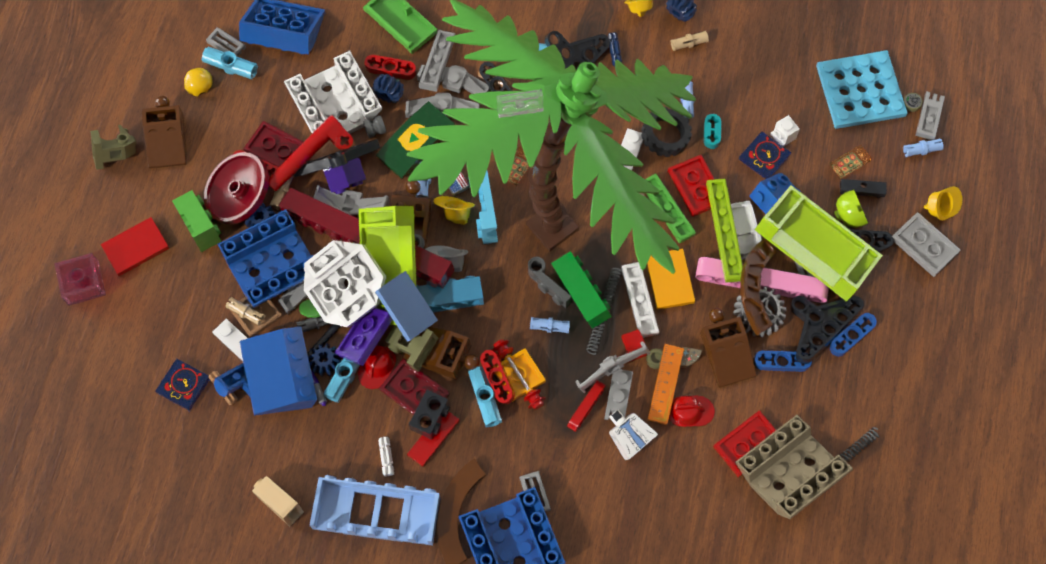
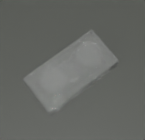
[496,89,543,118]

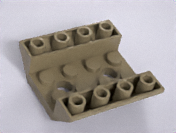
[736,415,853,519]

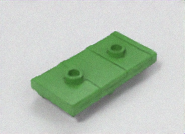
[363,0,438,54]

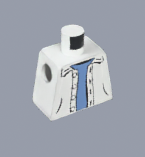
[609,410,658,460]

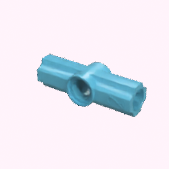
[202,46,258,79]
[323,358,360,403]
[468,366,502,427]

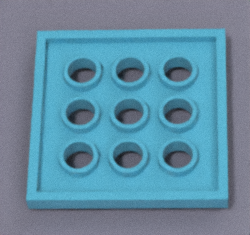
[816,50,907,129]

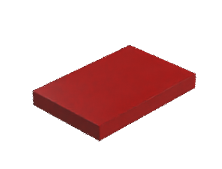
[668,155,715,217]
[101,217,170,276]
[713,410,776,478]

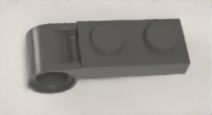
[528,257,571,308]

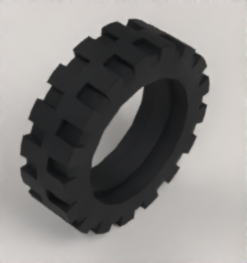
[641,107,692,157]

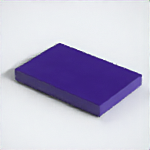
[335,307,393,366]

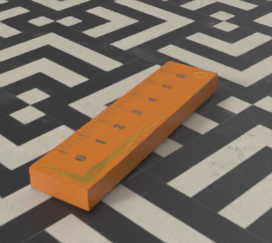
[647,344,684,425]

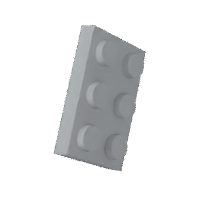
[892,212,961,277]

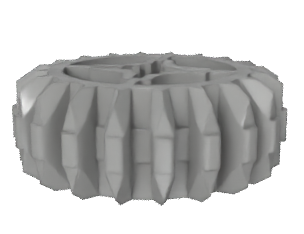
[733,287,786,337]

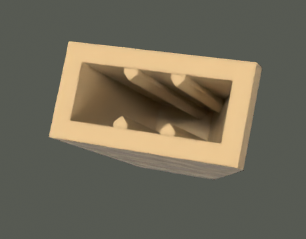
[252,476,304,527]

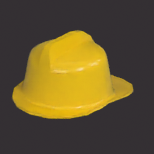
[624,0,653,17]
[924,186,962,221]
[433,196,475,225]

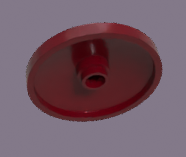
[204,152,269,224]

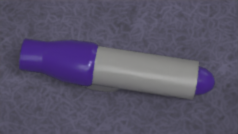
[311,371,327,406]

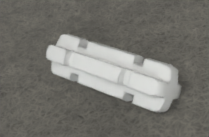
[379,437,394,476]

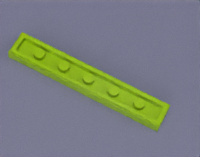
[706,179,743,283]

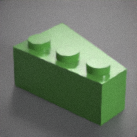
[172,190,222,252]

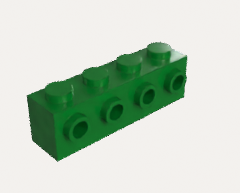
[551,251,612,329]

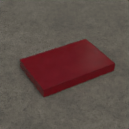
[243,121,303,168]
[379,359,450,424]

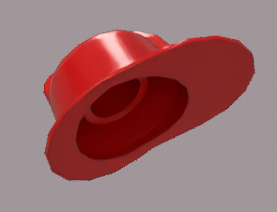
[358,346,396,389]
[669,395,715,427]

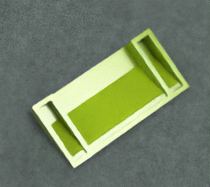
[754,185,883,301]
[359,206,416,325]

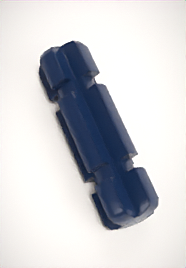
[608,32,622,66]

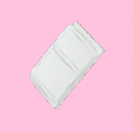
[731,201,762,260]

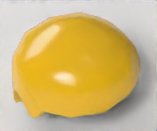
[184,68,212,96]

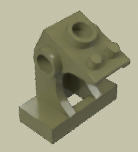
[90,125,137,170]
[385,325,438,372]

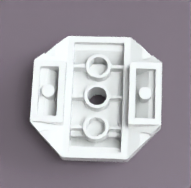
[304,240,386,327]

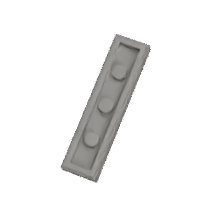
[419,30,456,92]

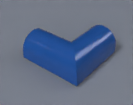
[214,363,250,397]

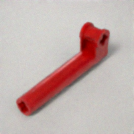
[269,115,353,192]

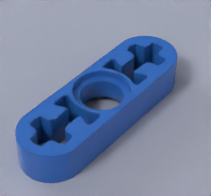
[830,313,877,357]
[753,351,812,372]

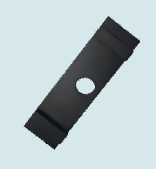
[840,179,887,198]

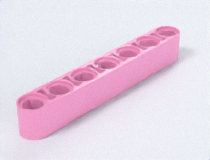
[695,257,829,303]

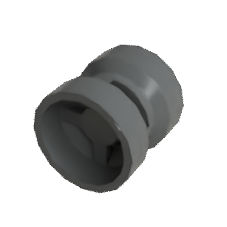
[363,115,387,139]

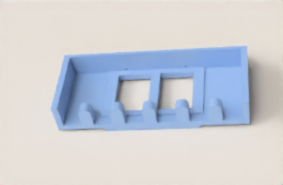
[310,475,441,545]

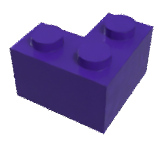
[323,157,366,194]

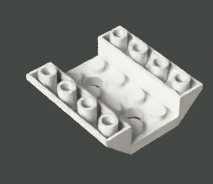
[284,51,382,141]

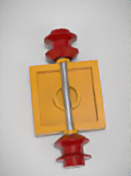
[492,339,546,410]

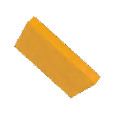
[647,249,695,310]

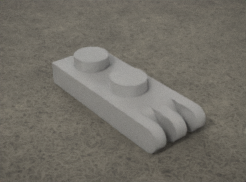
[915,91,945,140]
[604,369,633,420]

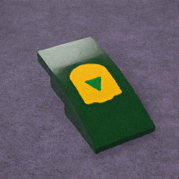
[376,101,455,179]

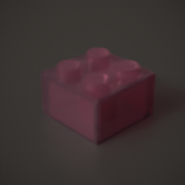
[54,253,106,306]

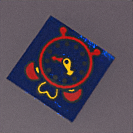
[739,131,791,179]
[155,358,210,411]

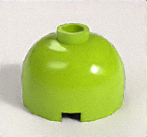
[834,190,868,228]

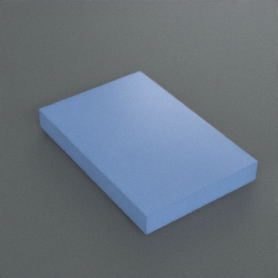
[375,271,438,342]

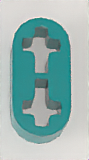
[703,114,721,149]

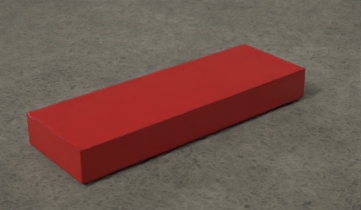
[407,412,460,467]

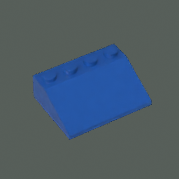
[239,0,325,55]
[239,327,317,416]

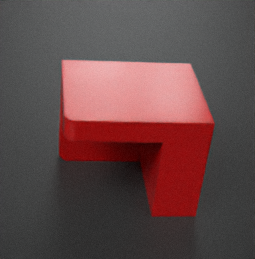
[621,329,647,362]

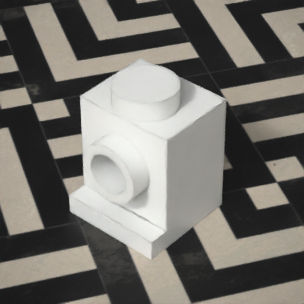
[771,115,800,147]

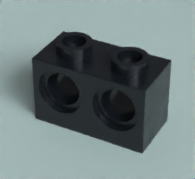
[409,390,450,440]

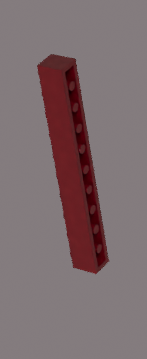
[279,187,455,289]

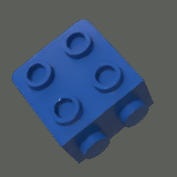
[749,173,801,214]

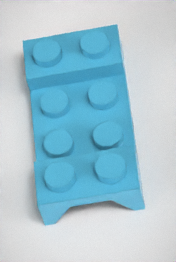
[468,171,498,244]

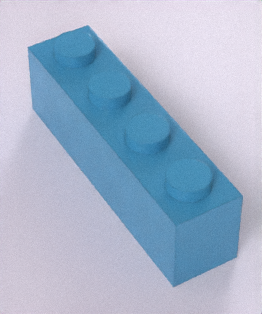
[416,276,484,313]

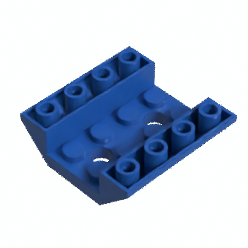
[218,209,313,308]
[459,487,566,564]

